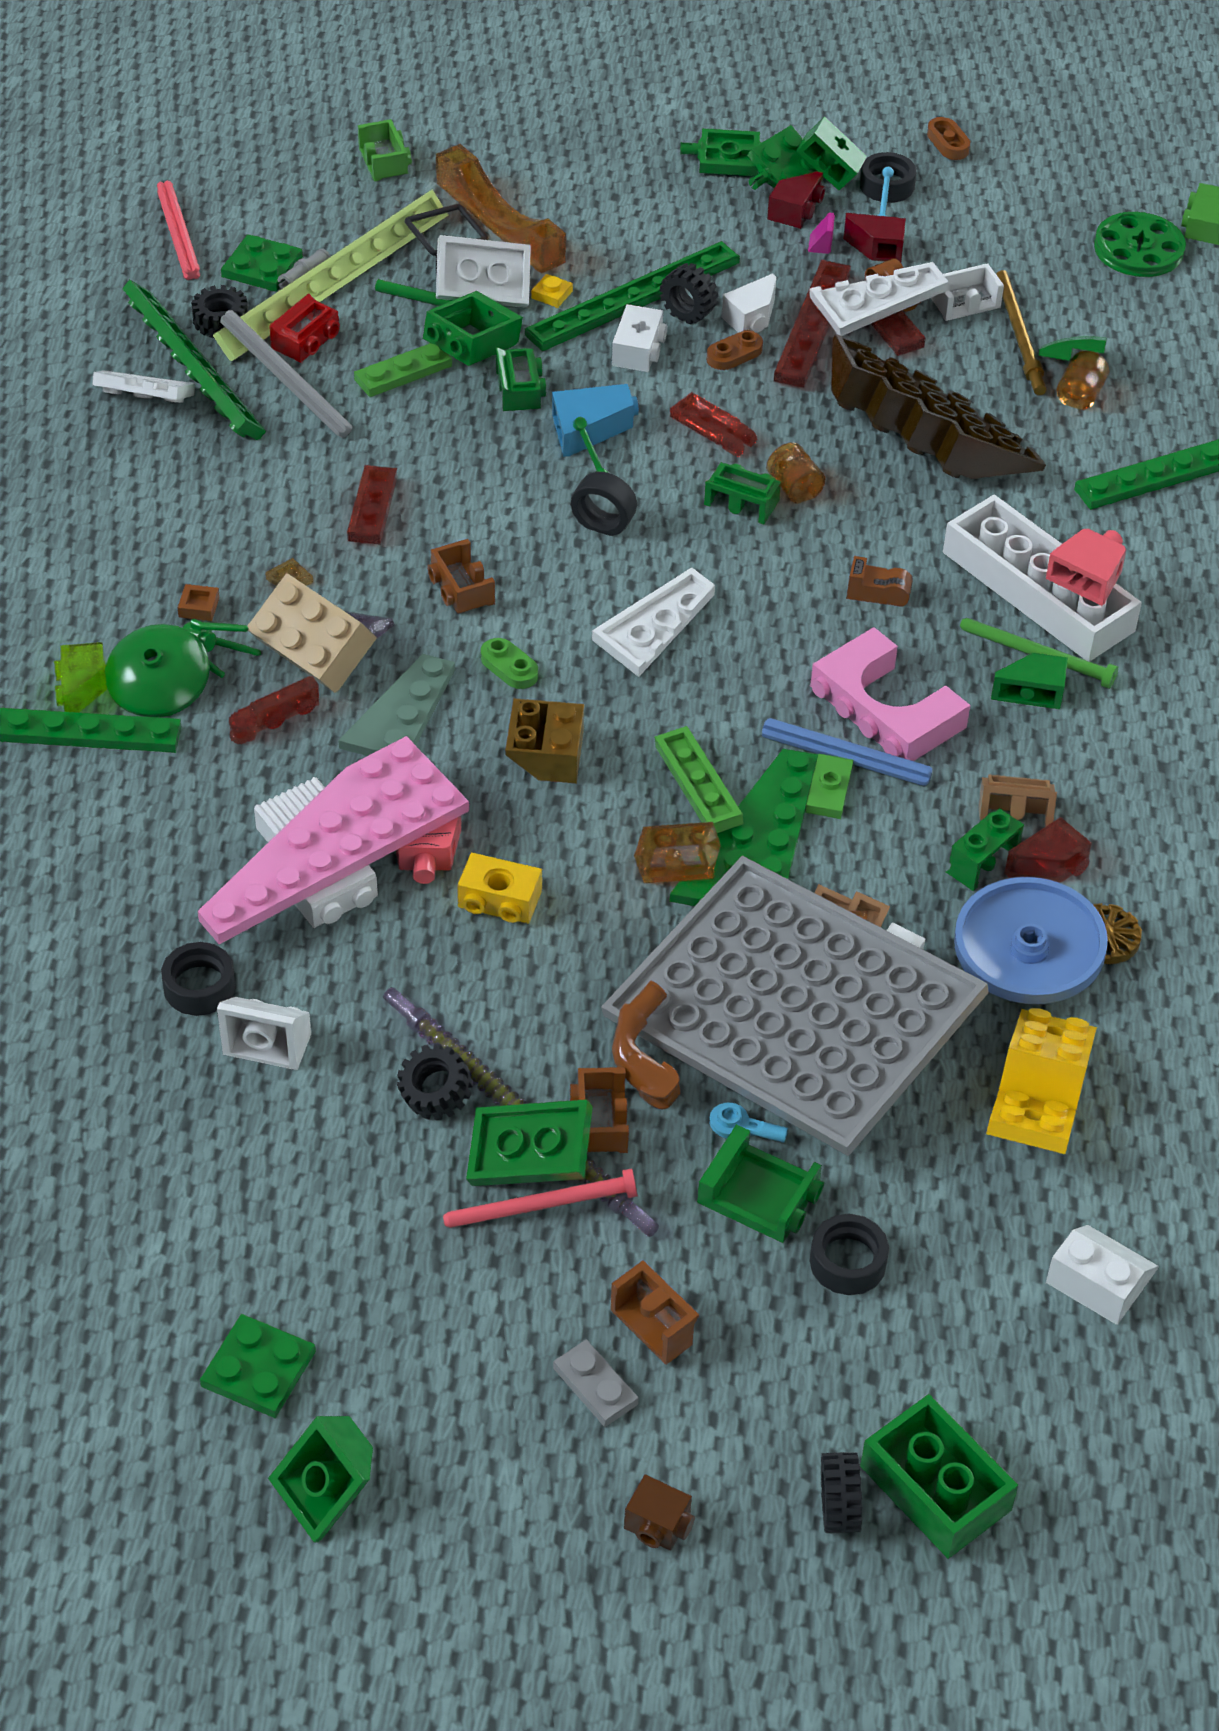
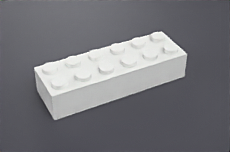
[943,495,1142,662]

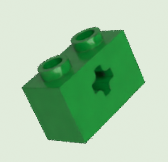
[796,116,867,191]

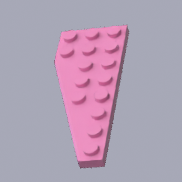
[198,736,469,944]

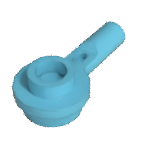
[709,1102,788,1143]

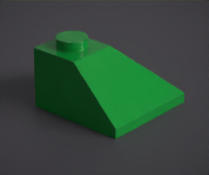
[268,1416,373,1543]

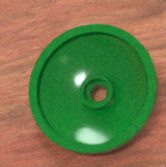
[105,624,210,717]

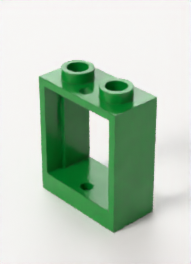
[423,291,523,366]

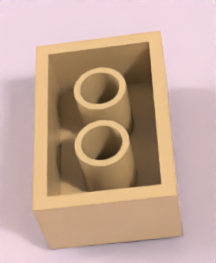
[248,573,377,693]

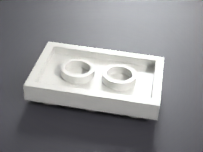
[436,235,531,307]

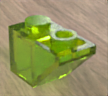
[54,642,107,713]

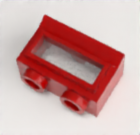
[269,293,340,363]

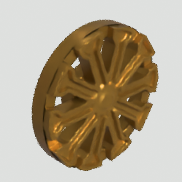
[1093,903,1142,964]

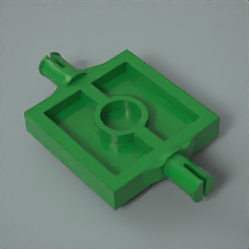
[747,125,817,190]
[680,128,761,176]

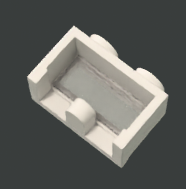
[931,263,1004,321]

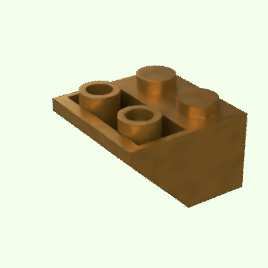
[505,698,584,784]

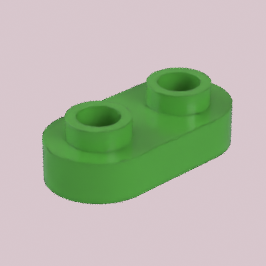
[481,638,538,689]

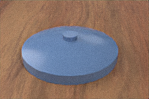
[954,877,1108,1004]

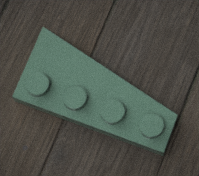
[338,654,455,756]

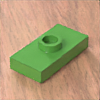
[806,754,854,819]

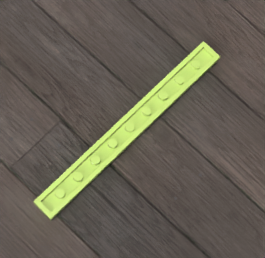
[213,190,448,361]

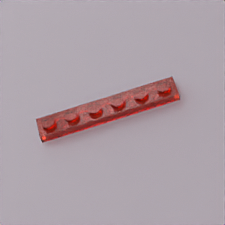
[774,260,851,388]

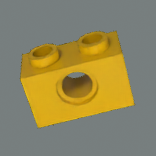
[457,852,542,924]

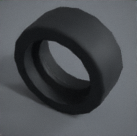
[860,152,917,203]
[570,471,637,536]
[161,942,236,1016]
[809,1213,889,1295]

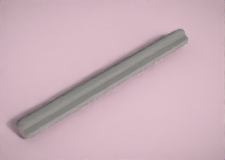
[221,310,353,438]

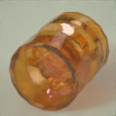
[1056,351,1110,410]
[766,442,826,504]

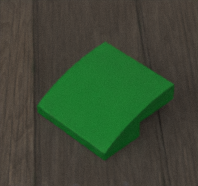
[1039,336,1107,361]

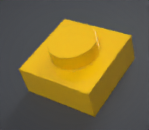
[531,274,573,308]

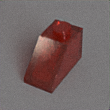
[1004,817,1092,882]

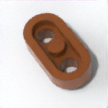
[927,117,970,160]
[706,330,763,370]

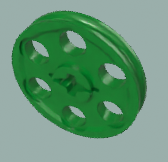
[1094,212,1186,277]

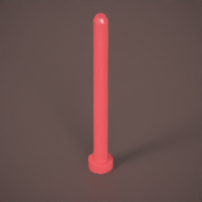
[443,1169,638,1228]

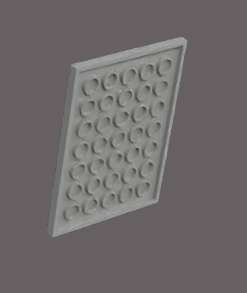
[601,856,989,1156]

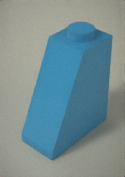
[552,384,639,457]

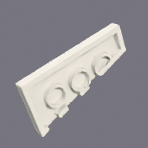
[592,568,715,677]

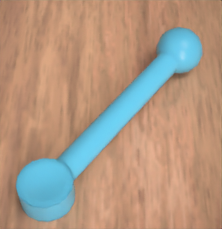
[877,166,894,216]

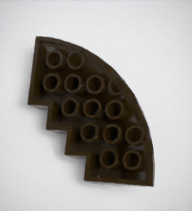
[831,334,1046,479]

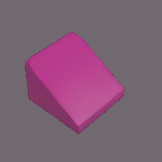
[808,212,835,254]

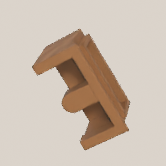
[979,774,1057,827]

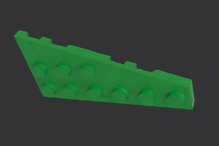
[669,748,818,906]

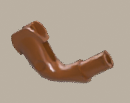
[612,981,680,1110]

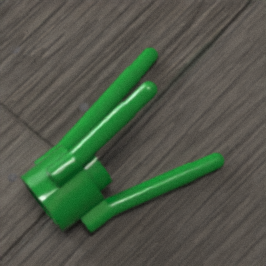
[183,619,261,678]

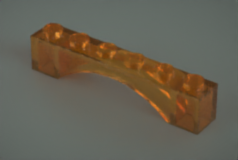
[436,144,566,274]

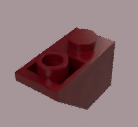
[767,171,826,229]
[843,213,906,263]

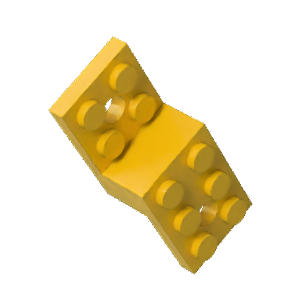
[986,1008,1097,1154]

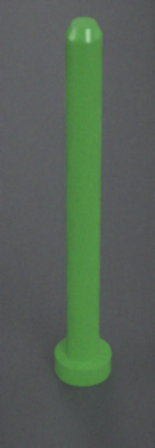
[960,618,1119,689]

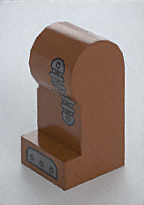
[846,556,913,607]

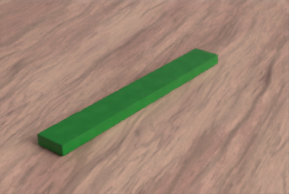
[525,241,740,352]

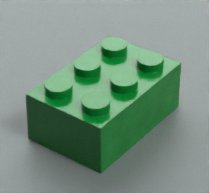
[860,1394,1018,1559]

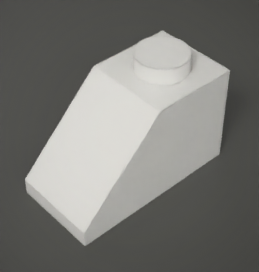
[721,274,776,333]

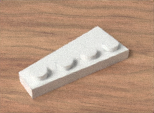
[810,262,948,336]

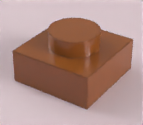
[177,584,220,621]

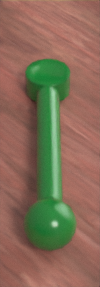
[573,417,608,472]

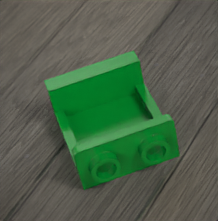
[697,1124,824,1243]

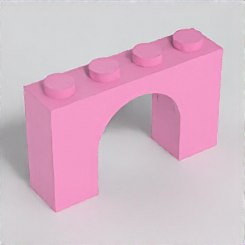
[810,627,970,761]

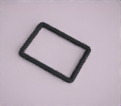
[405,204,488,256]

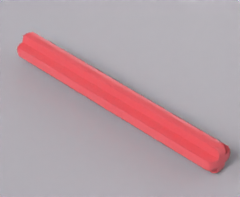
[157,180,200,280]

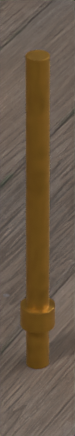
[996,270,1047,395]

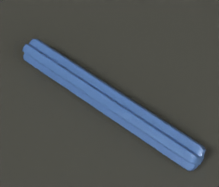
[762,718,932,786]

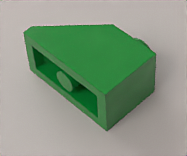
[991,653,1068,709]

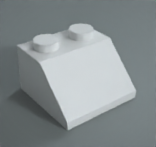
[217,997,311,1070]
[1046,1225,1159,1325]

